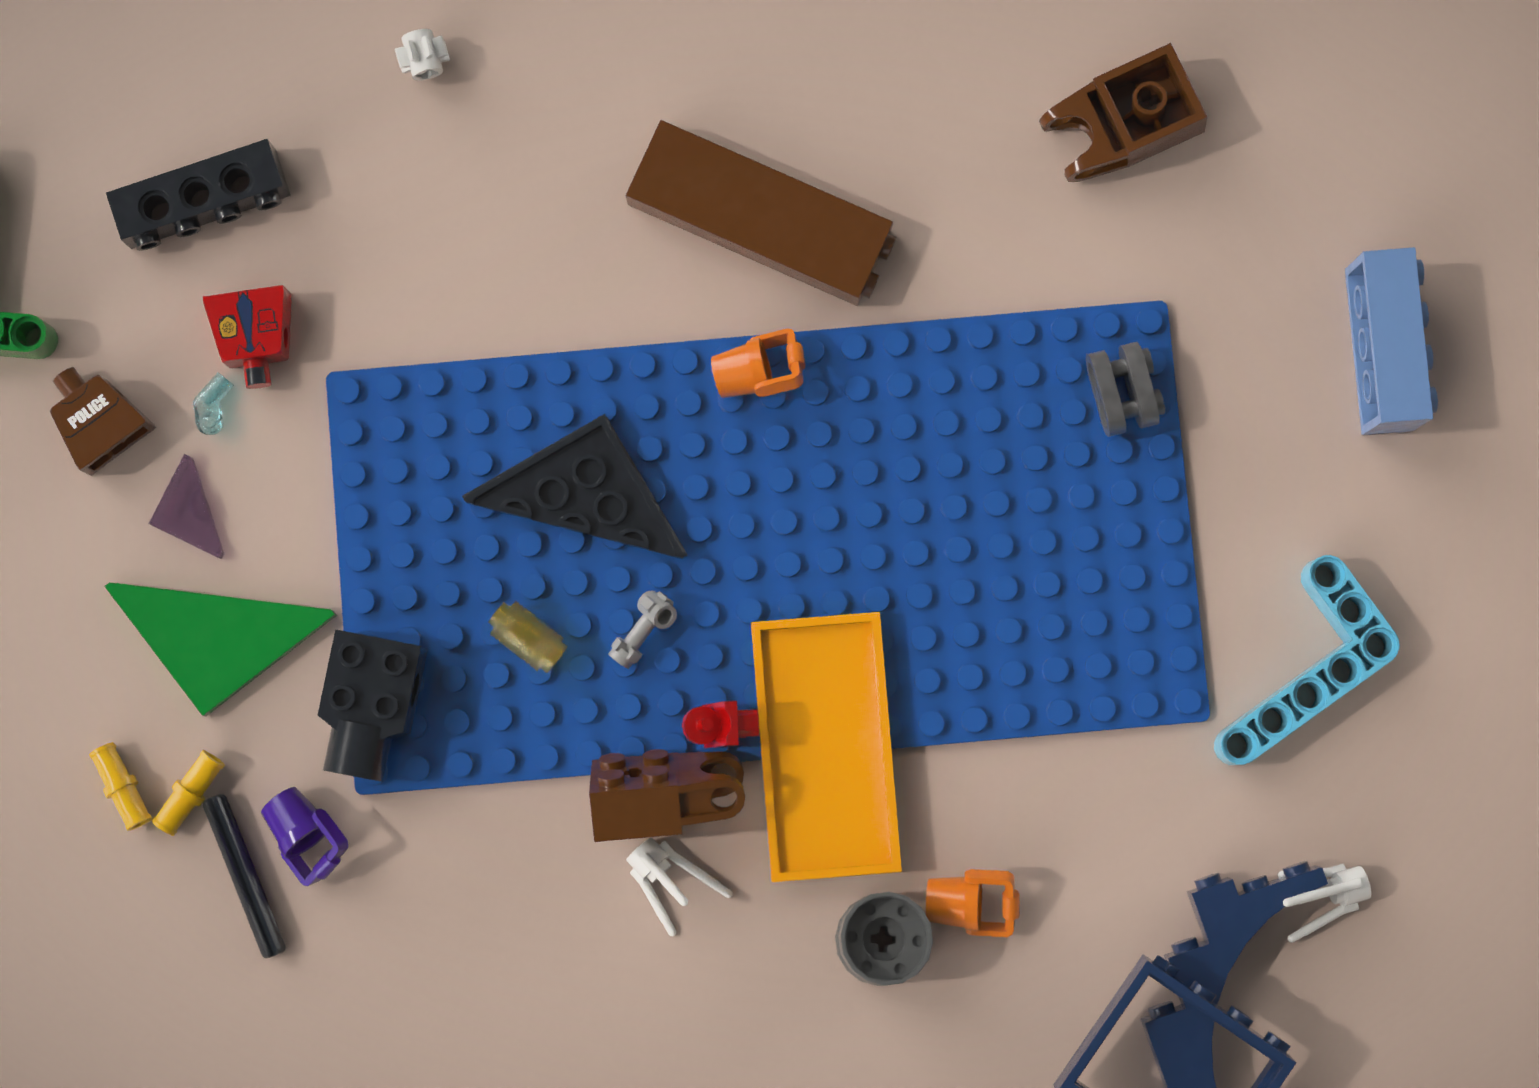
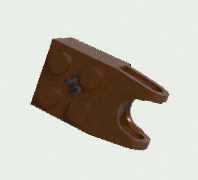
[1039,43,1207,182]
[589,749,745,842]

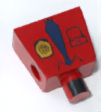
[203,285,292,389]

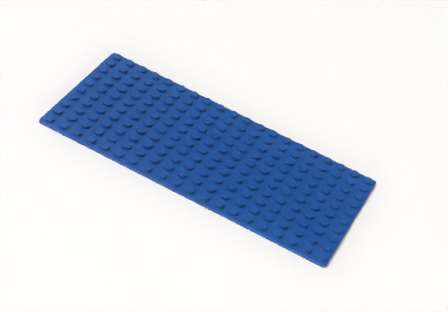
[326,300,1210,795]

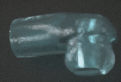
[193,372,234,435]

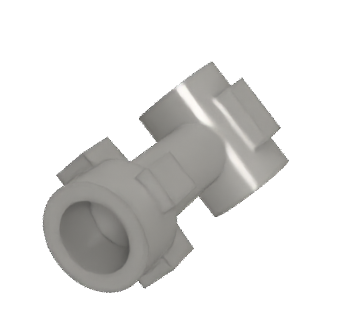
[608,591,677,669]

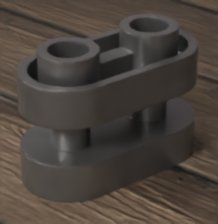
[1086,342,1165,437]

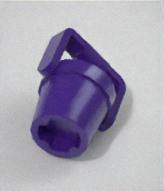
[261,787,349,886]

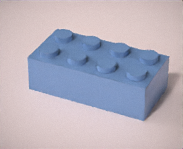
[1345,247,1438,435]

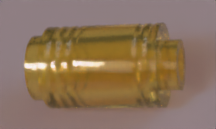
[488,601,568,673]

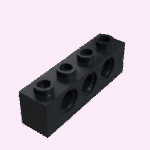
[106,139,291,251]

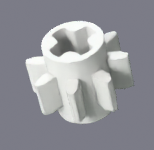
[395,29,450,81]

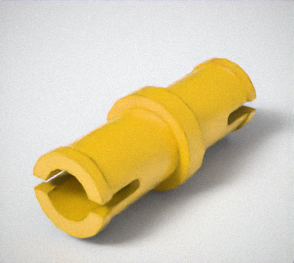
[89,742,153,831]
[152,750,225,836]

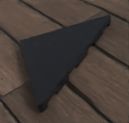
[462,414,688,559]

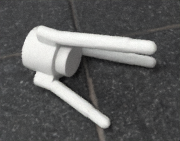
[626,837,733,936]
[1278,864,1371,943]

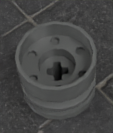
[835,892,933,986]

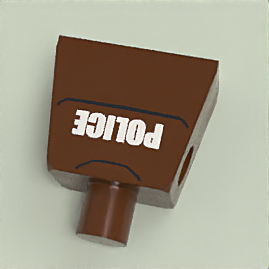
[50,367,156,476]

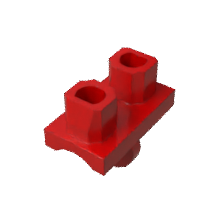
[682,701,759,748]

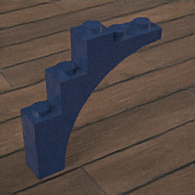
[1141,861,1328,1088]

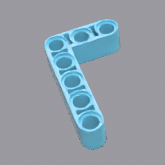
[1214,555,1400,765]

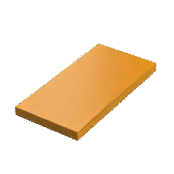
[751,612,902,882]

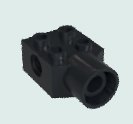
[317,629,428,782]

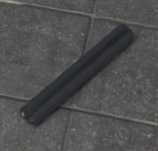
[202,794,286,958]

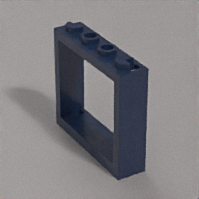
[1053,954,1296,1088]

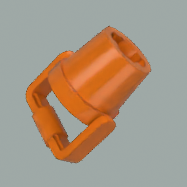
[711,328,806,398]
[926,869,1020,937]

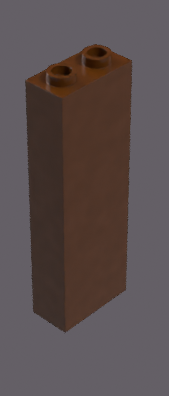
[625,120,897,306]

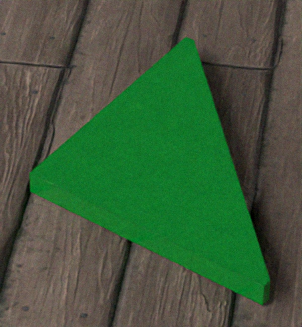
[104,582,337,717]

